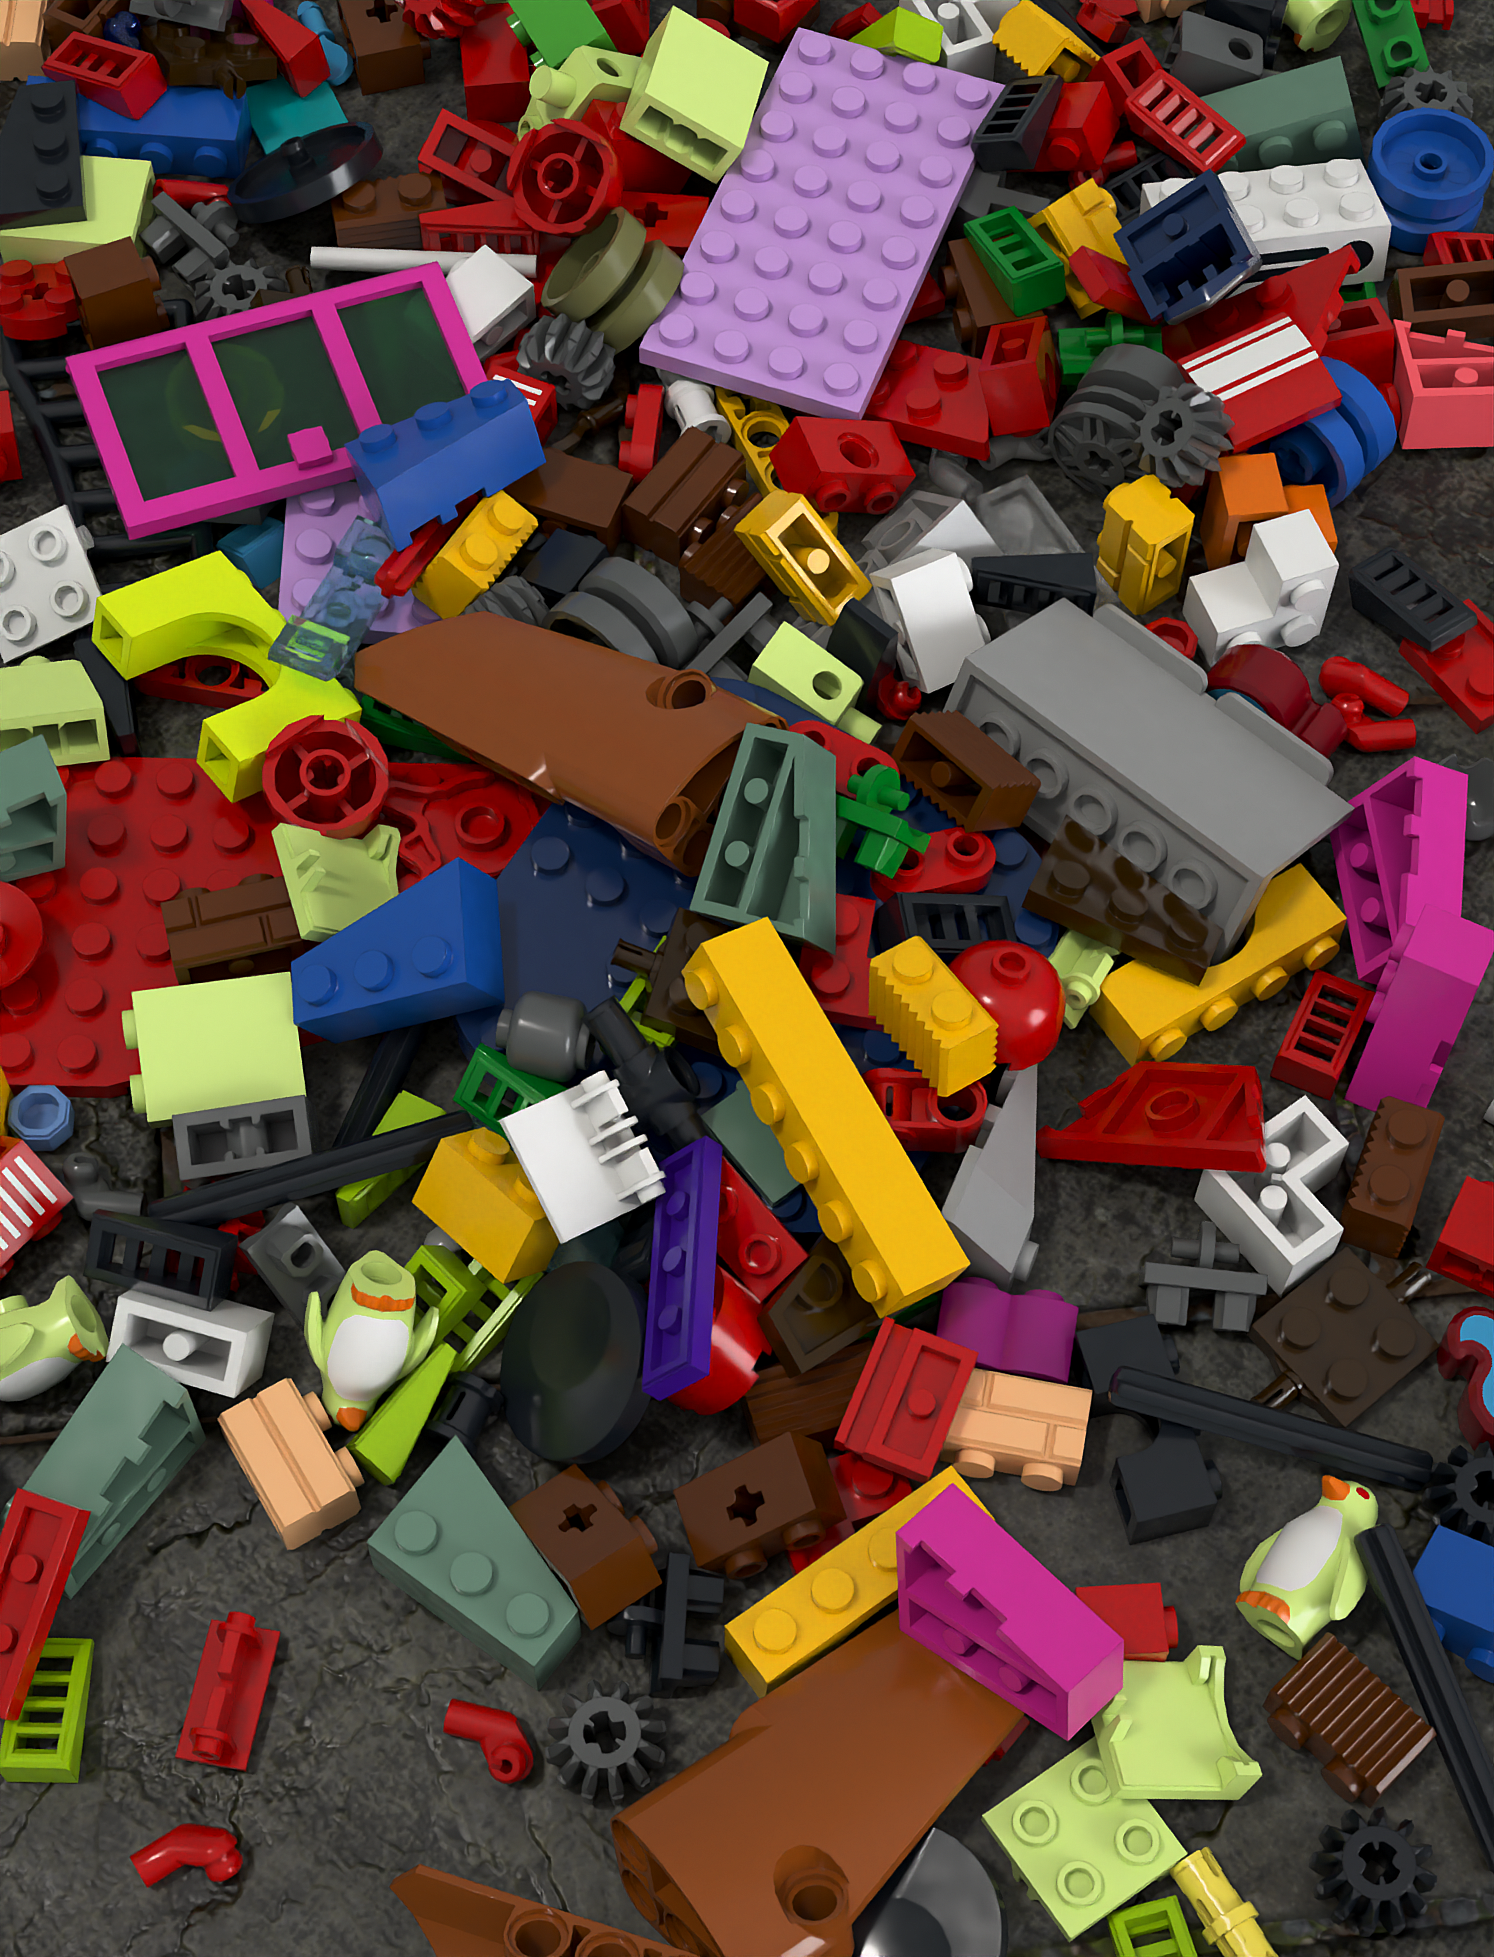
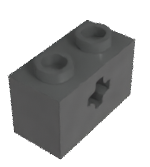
[172,1095,322,1189]

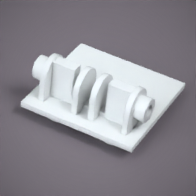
[0,505,102,664]
[499,1070,666,1244]

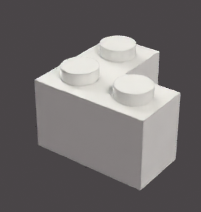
[899,0,1020,81]
[1182,509,1339,668]
[1194,1095,1349,1298]

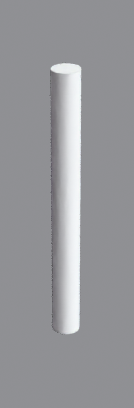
[310,246,538,278]

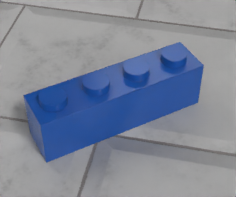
[26,75,252,178]

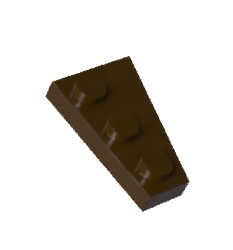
[1021,814,1224,987]
[757,1232,920,1379]

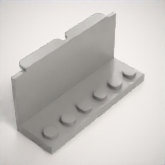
[943,597,1355,966]

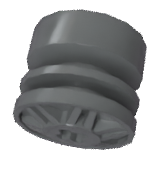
[1048,343,1186,499]

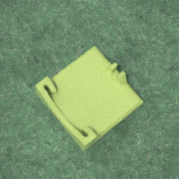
[271,823,401,942]
[1091,1645,1262,1800]
[981,1736,1188,1942]

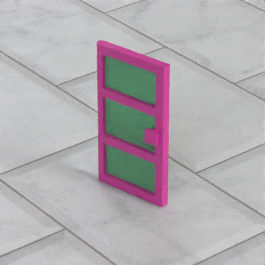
[65,261,488,540]

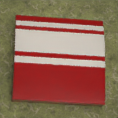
[1177,312,1343,455]

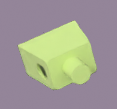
[529,45,642,125]
[747,621,883,745]
[0,656,110,766]

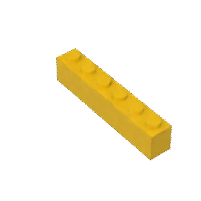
[681,916,971,1319]

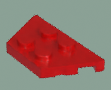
[1161,244,1361,364]
[791,339,991,461]
[1036,1061,1267,1173]

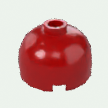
[506,118,624,238]
[262,715,389,840]
[947,939,1066,1071]

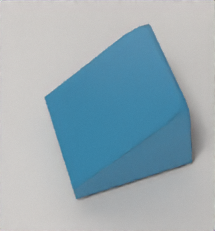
[215,516,285,590]

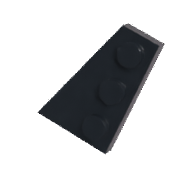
[0,80,87,230]

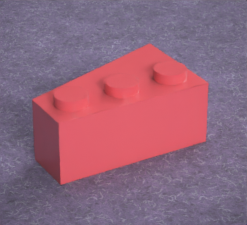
[1392,319,1494,449]

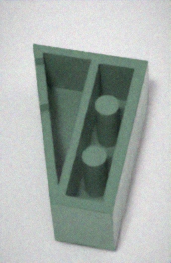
[1184,56,1367,178]
[689,722,836,955]
[0,734,67,882]
[0,1343,206,1600]
[366,1435,582,1691]

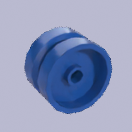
[1366,107,1494,253]
[1247,356,1397,509]

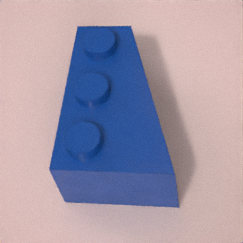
[344,378,546,552]
[291,857,505,1044]
[1412,1525,1494,1683]

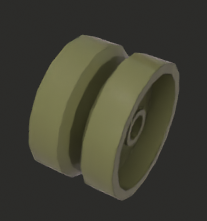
[540,206,685,355]

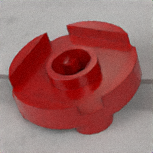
[0,260,79,340]

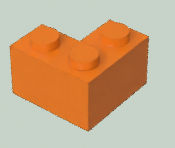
[1199,453,1338,571]

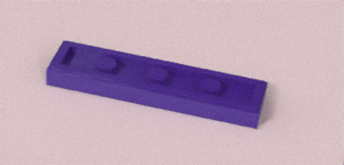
[642,1135,723,1401]

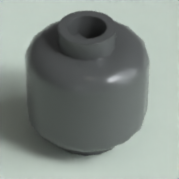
[495,990,596,1083]

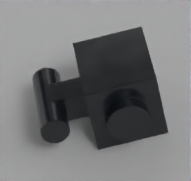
[492,528,610,610]

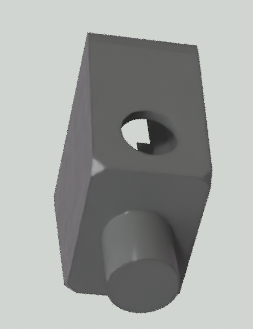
[1161,10,1284,125]

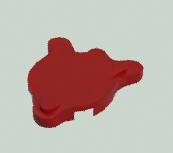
[381,771,552,881]

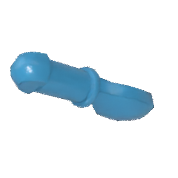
[297,1,353,86]

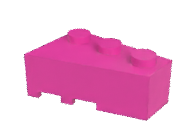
[1329,756,1468,985]
[1344,903,1494,1112]
[895,1483,1124,1741]

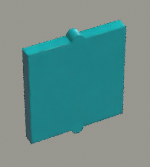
[246,74,348,155]

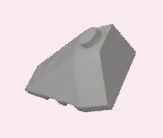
[792,489,1004,650]
[941,1063,1039,1293]

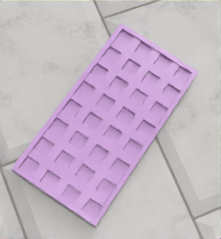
[639,27,1005,420]

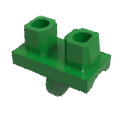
[1350,0,1429,91]
[1057,312,1163,395]
[836,764,931,879]

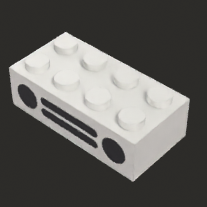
[1140,159,1392,299]

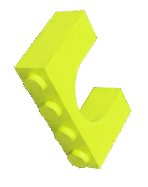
[91,550,362,803]

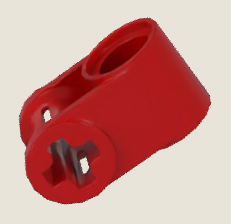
[861,1068,988,1154]

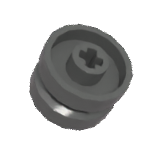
[542,557,698,671]

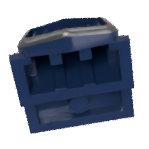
[1113,169,1262,325]

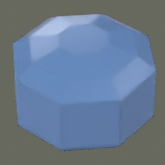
[7,1085,75,1151]

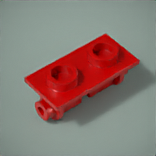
[717,1156,810,1302]
[175,1612,281,1771]

